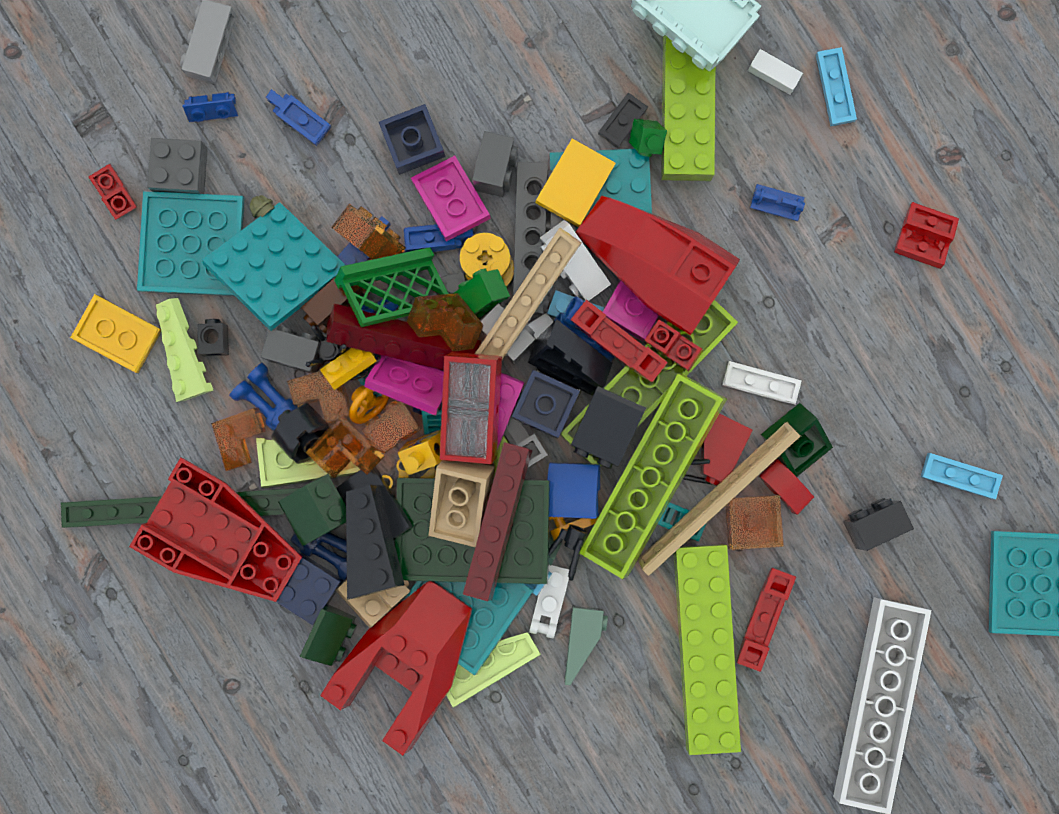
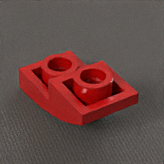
[88,163,137,220]
[644,320,703,372]
[759,459,814,515]

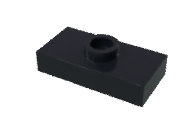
[598,92,648,148]

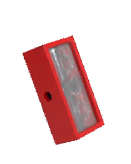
[440,352,502,464]

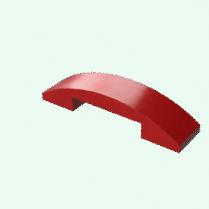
[571,300,668,383]
[736,568,796,672]

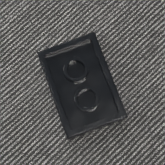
[336,463,413,540]

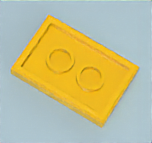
[535,138,616,227]
[70,294,161,373]

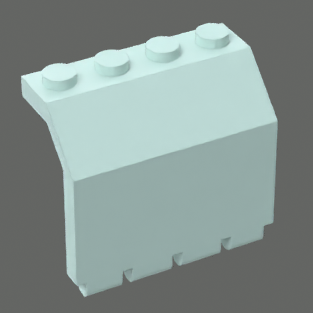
[631,0,761,72]

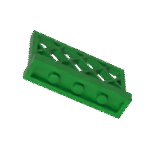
[334,247,452,327]

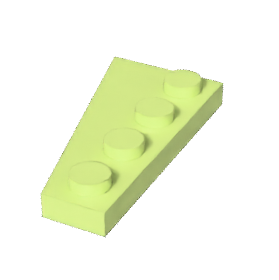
[156,298,214,402]
[256,438,362,488]
[446,632,541,707]

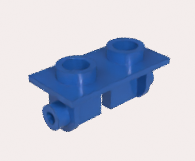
[183,92,238,122]
[750,184,805,221]

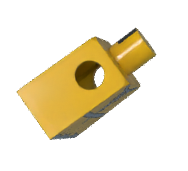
[398,429,442,475]

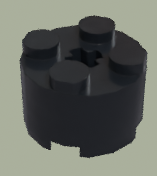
[271,403,333,464]

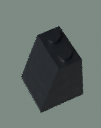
[570,386,646,469]

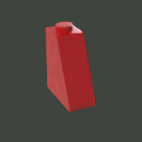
[700,413,753,486]

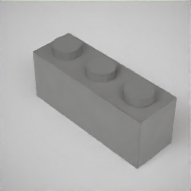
[180,0,236,84]

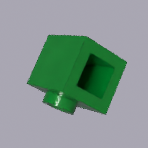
[629,119,667,157]

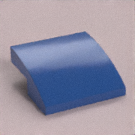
[547,462,600,519]

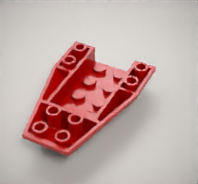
[575,196,740,336]
[129,457,302,602]

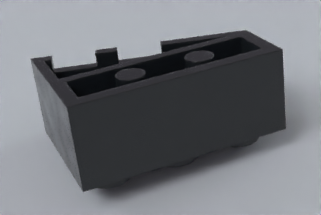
[528,319,613,396]

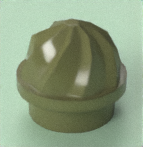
[250,195,275,218]

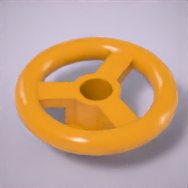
[349,385,389,424]

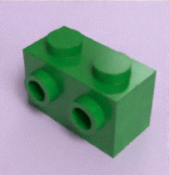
[451,268,510,322]

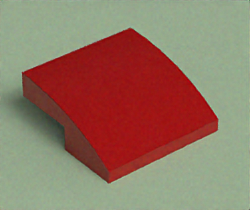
[894,202,959,269]

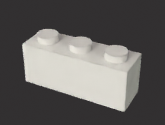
[540,220,611,301]

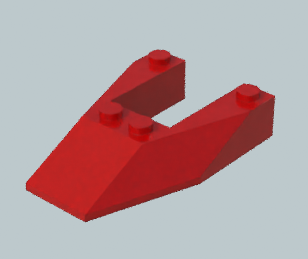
[320,581,472,756]

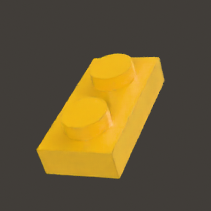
[320,348,376,390]

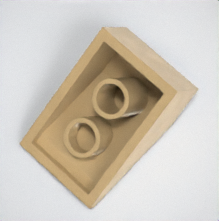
[428,460,495,547]

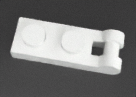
[529,565,569,639]

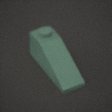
[564,606,608,685]

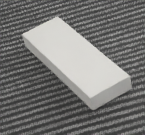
[722,361,802,405]

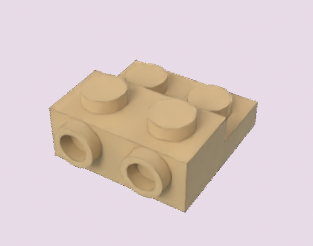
[336,580,410,628]

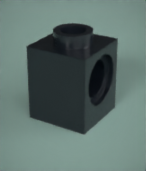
[197,319,229,357]

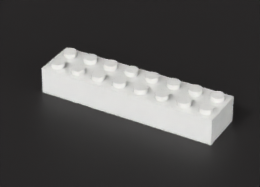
[833,597,931,814]

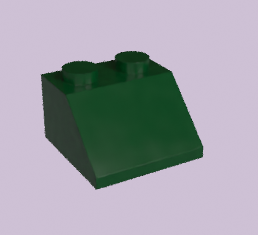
[761,403,833,477]
[278,474,346,547]
[300,605,357,666]

